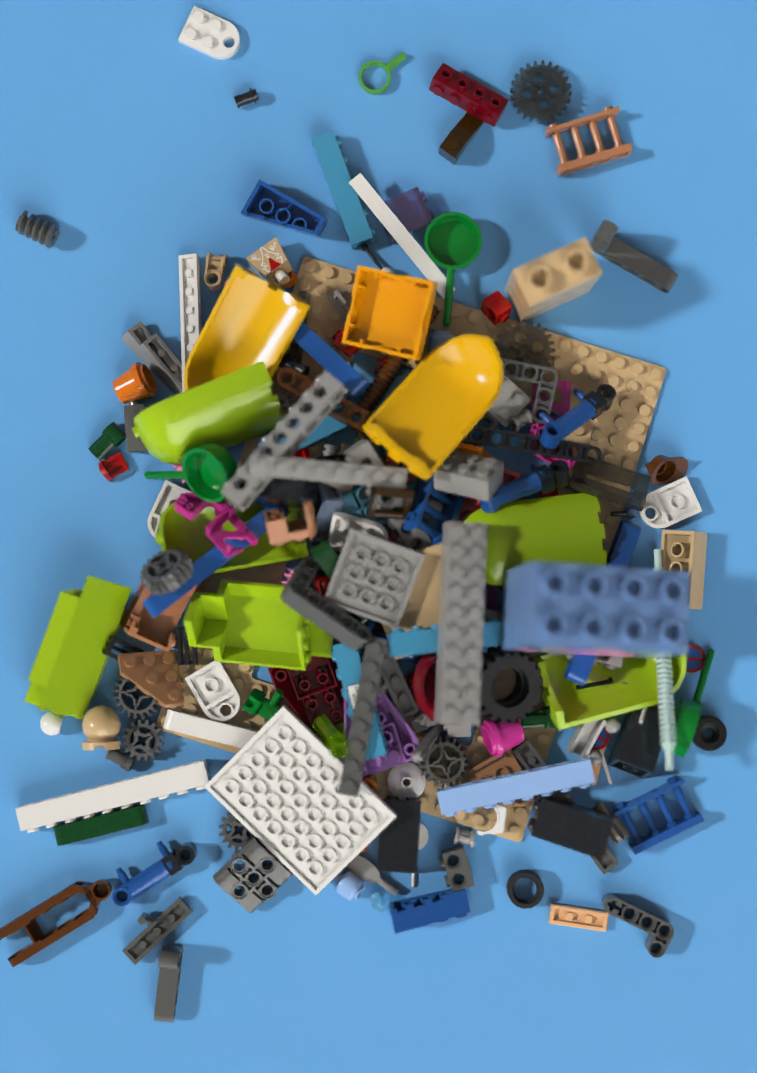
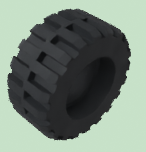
[480,645,543,723]

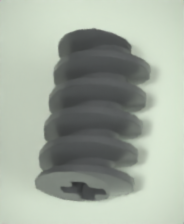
[15,211,59,248]

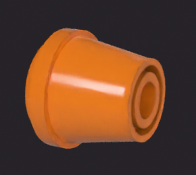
[113,362,157,404]

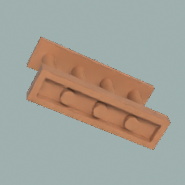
[544,106,633,177]

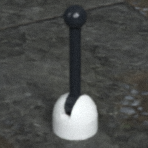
[361,244,395,273]

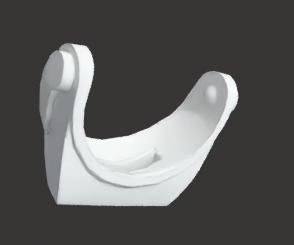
[477,803,507,835]

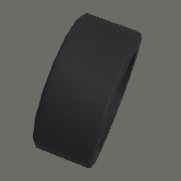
[506,869,544,909]

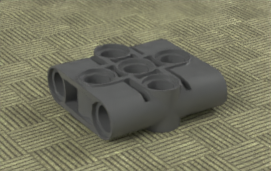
[213,836,293,913]

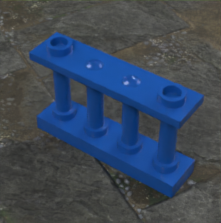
[403,473,466,546]
[612,775,705,855]

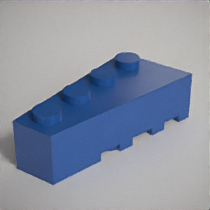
[241,179,328,238]
[390,888,471,934]

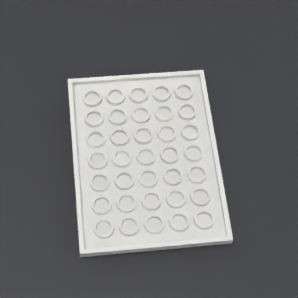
[204,705,397,895]

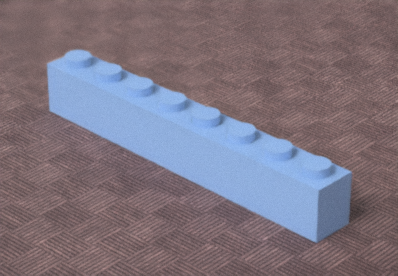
[436,757,595,817]

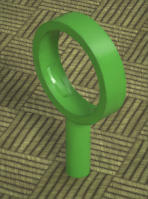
[359,52,407,95]

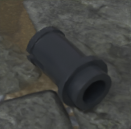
[234,88,259,108]

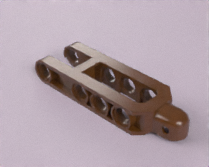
[277,367,373,436]
[0,879,112,967]

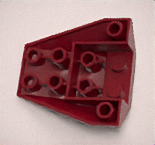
[268,642,344,733]

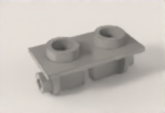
[328,288,352,323]

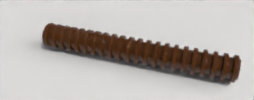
[357,305,440,414]

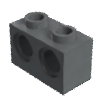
[439,845,475,892]

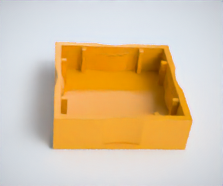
[341,265,438,361]

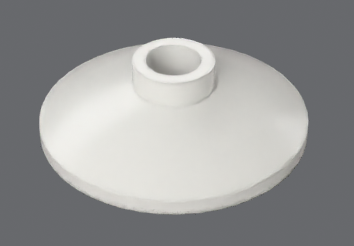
[387,762,426,800]

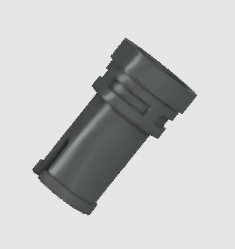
[105,750,136,772]

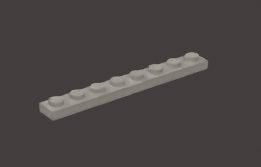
[248,454,408,488]

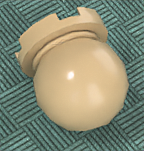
[82,705,121,750]

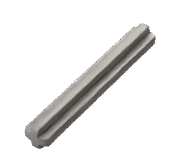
[412,723,443,762]

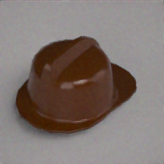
[645,455,688,486]

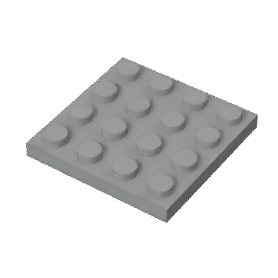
[324,527,425,628]

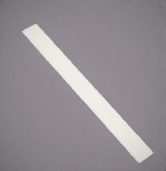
[348,173,455,299]

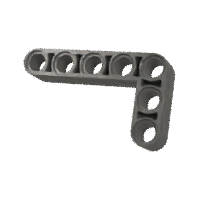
[589,220,678,293]
[500,356,559,424]
[281,556,371,651]

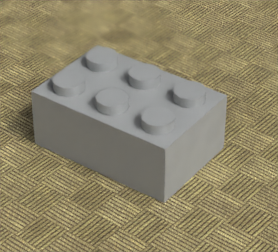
[434,450,504,502]

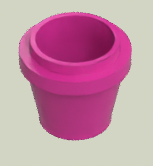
[481,718,524,758]

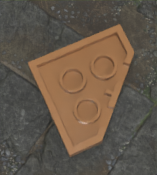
[118,650,185,708]
[459,749,538,808]

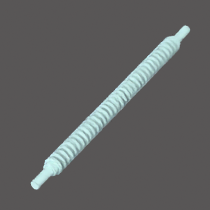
[653,549,677,770]

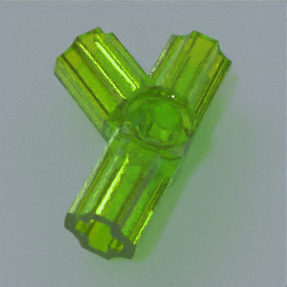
[312,714,348,759]

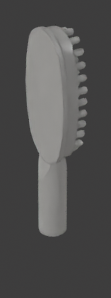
[347,855,399,896]

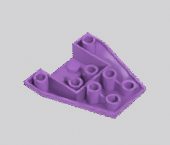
[344,692,419,777]

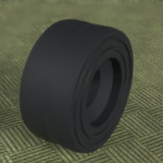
[692,715,727,751]

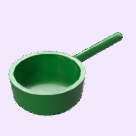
[424,212,482,327]
[144,443,238,503]
[673,649,714,758]

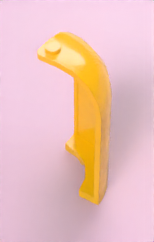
[184,264,310,391]
[362,334,503,480]

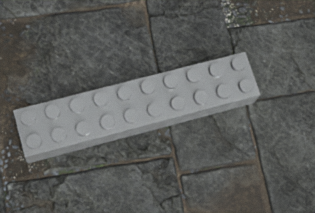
[434,521,488,725]

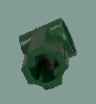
[88,422,126,461]
[521,707,557,728]

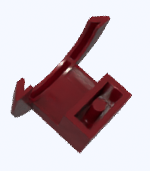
[407,652,454,725]

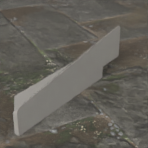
[121,321,182,395]

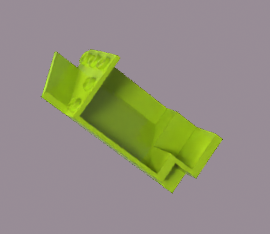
[24,575,131,720]
[184,579,334,671]

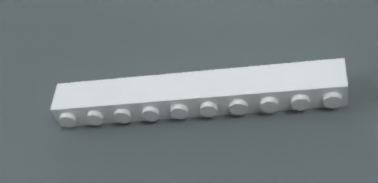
[15,759,211,833]

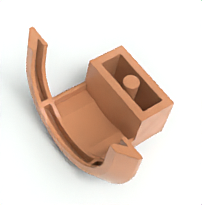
[263,500,317,546]

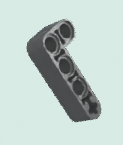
[601,893,674,958]
[154,945,183,1023]

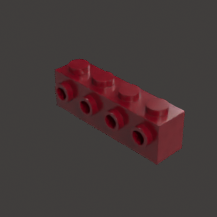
[429,63,509,127]

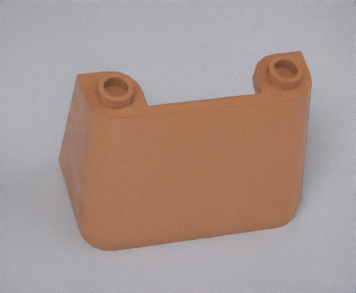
[121,582,203,652]

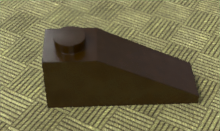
[438,113,484,164]

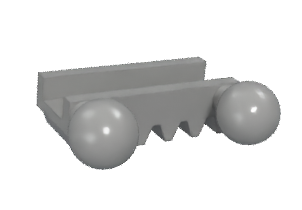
[567,718,620,766]

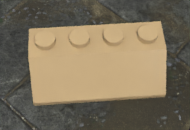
[661,530,708,610]

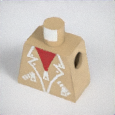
[246,237,292,285]

